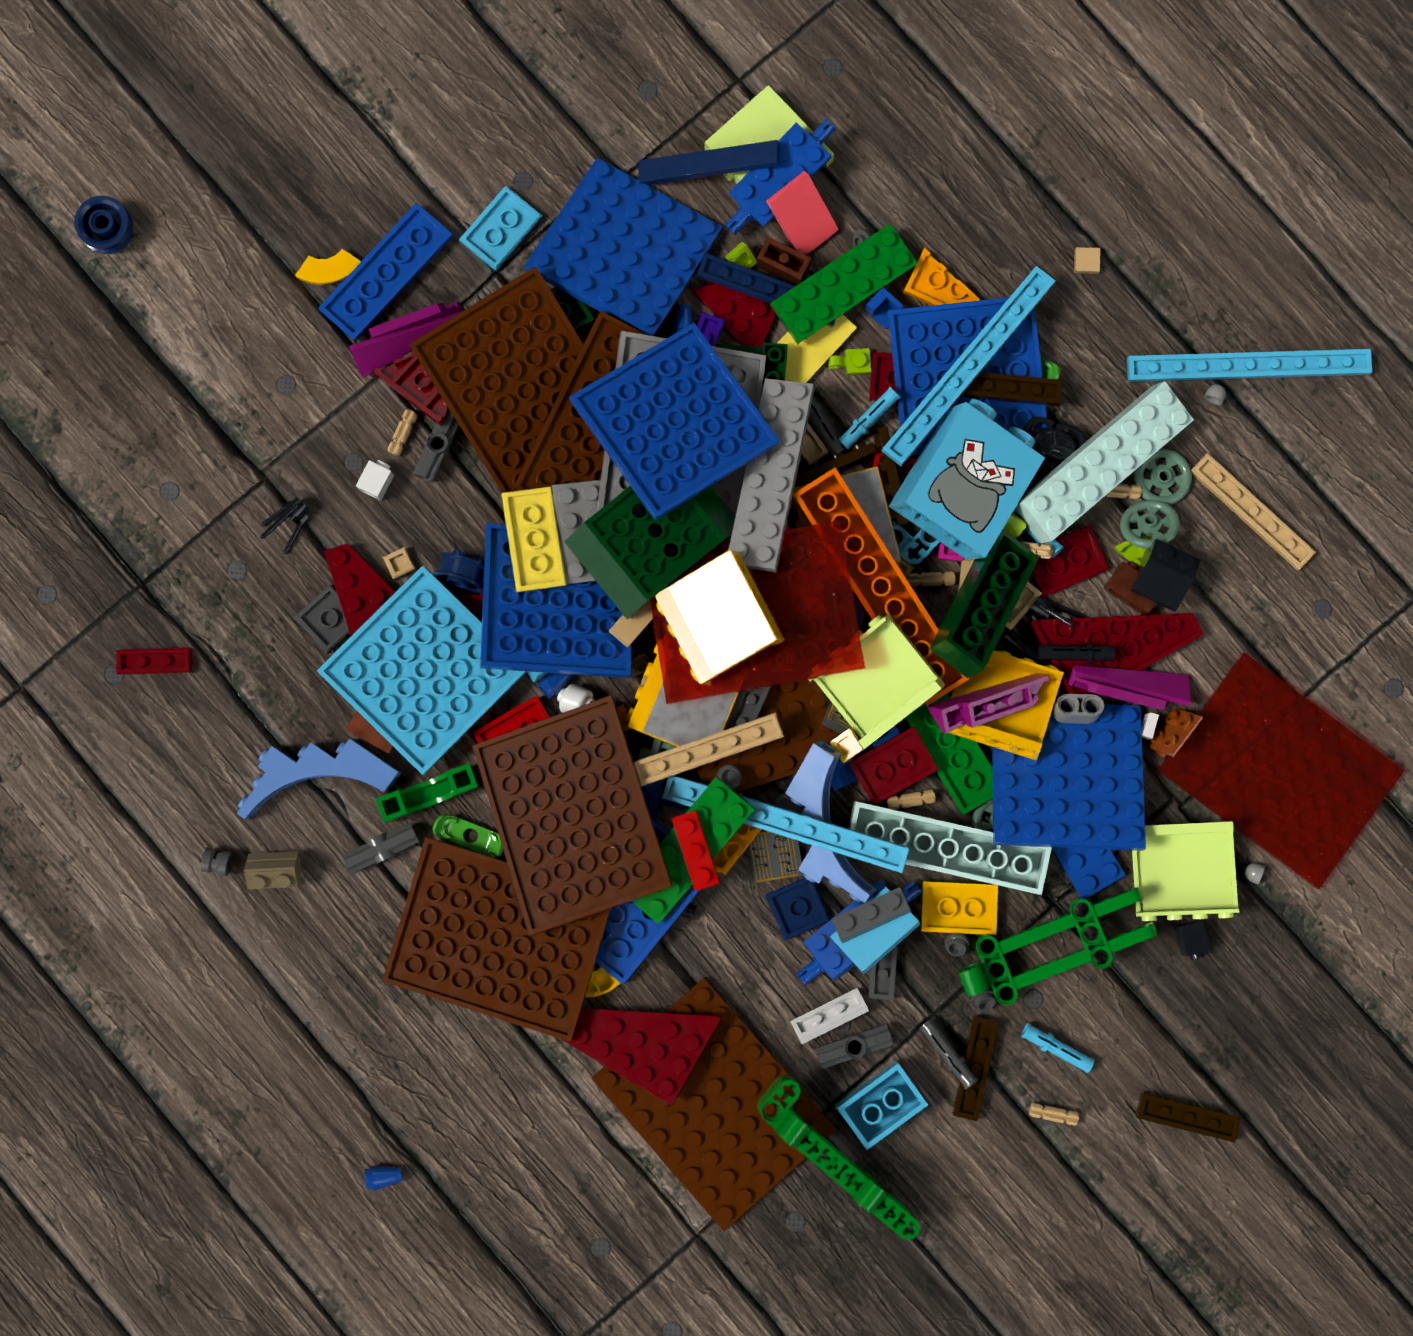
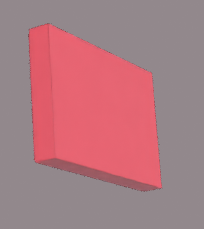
[766,171,839,255]

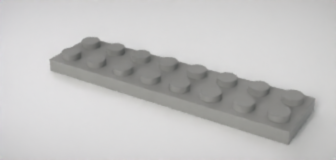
[728,379,815,572]

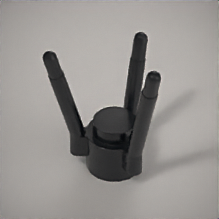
[260,497,310,554]
[1028,596,1089,626]

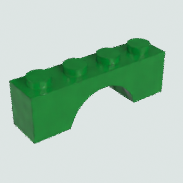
[375,763,481,823]

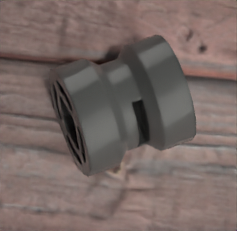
[201,847,233,876]

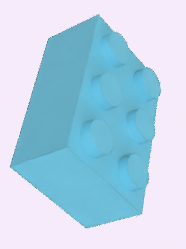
[835,1060,928,1150]

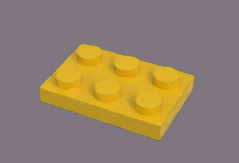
[921,881,998,935]

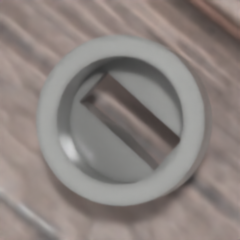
[1204,384,1226,405]
[1245,863,1265,885]

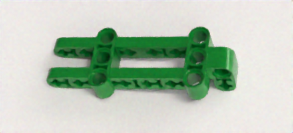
[958,887,1158,1005]
[757,1075,920,1240]

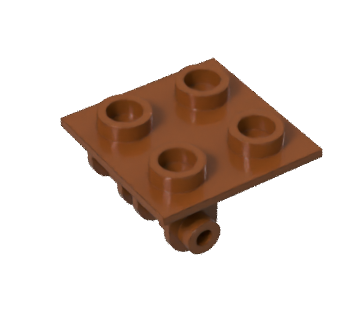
[1146,708,1203,759]

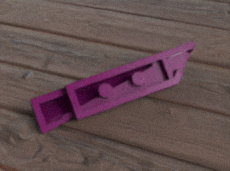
[349,302,462,377]
[1068,665,1191,710]
[928,673,1049,734]

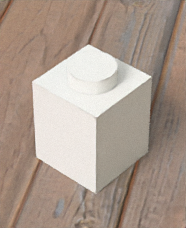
[356,460,394,501]

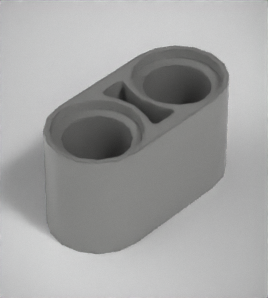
[1053,694,1104,724]

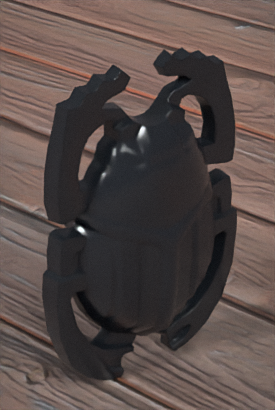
[1024,416,1087,470]

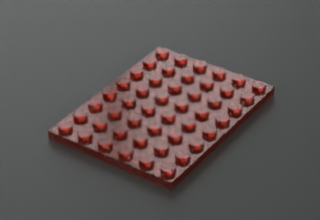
[650,520,866,705]
[1156,653,1405,889]

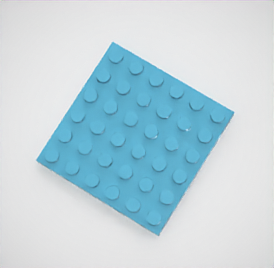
[317,566,527,776]

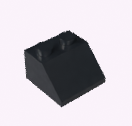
[1130,539,1201,612]

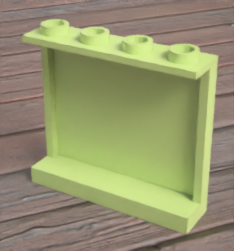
[705,85,834,184]
[808,614,945,749]
[1132,822,1239,921]

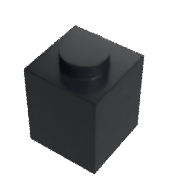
[1173,920,1211,960]

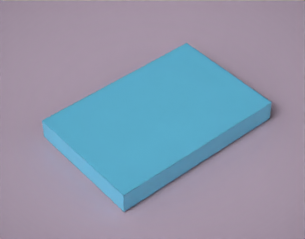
[459,186,543,272]
[830,887,920,974]

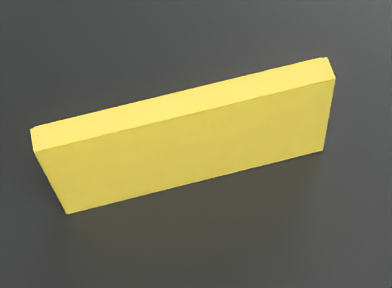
[764,315,857,383]
[501,487,566,593]

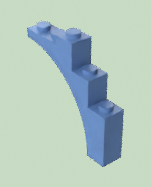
[237,738,401,820]
[785,740,877,903]

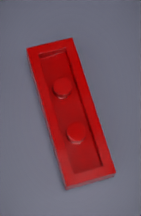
[671,810,720,891]

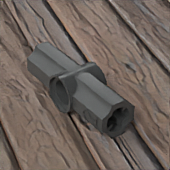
[413,409,459,483]
[343,823,420,874]
[815,1024,893,1069]

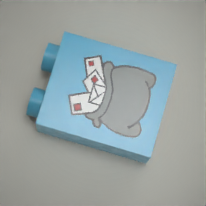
[889,399,1045,560]

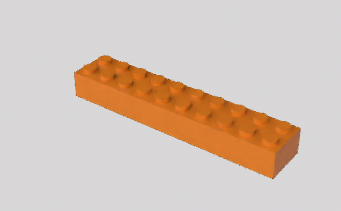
[793,468,970,706]

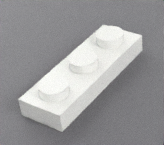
[790,988,869,1044]

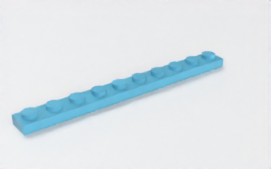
[882,266,1055,466]
[1127,349,1372,382]
[662,775,910,873]

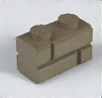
[244,851,302,890]

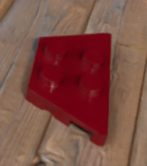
[693,284,776,347]
[373,352,449,427]

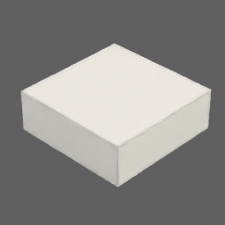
[1141,712,1159,740]

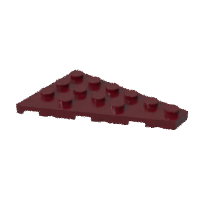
[324,543,395,636]
[1029,613,1204,695]
[559,1008,722,1106]

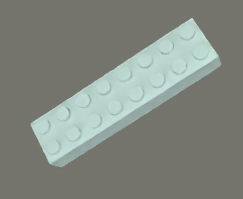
[1015,381,1194,543]
[848,802,1052,895]

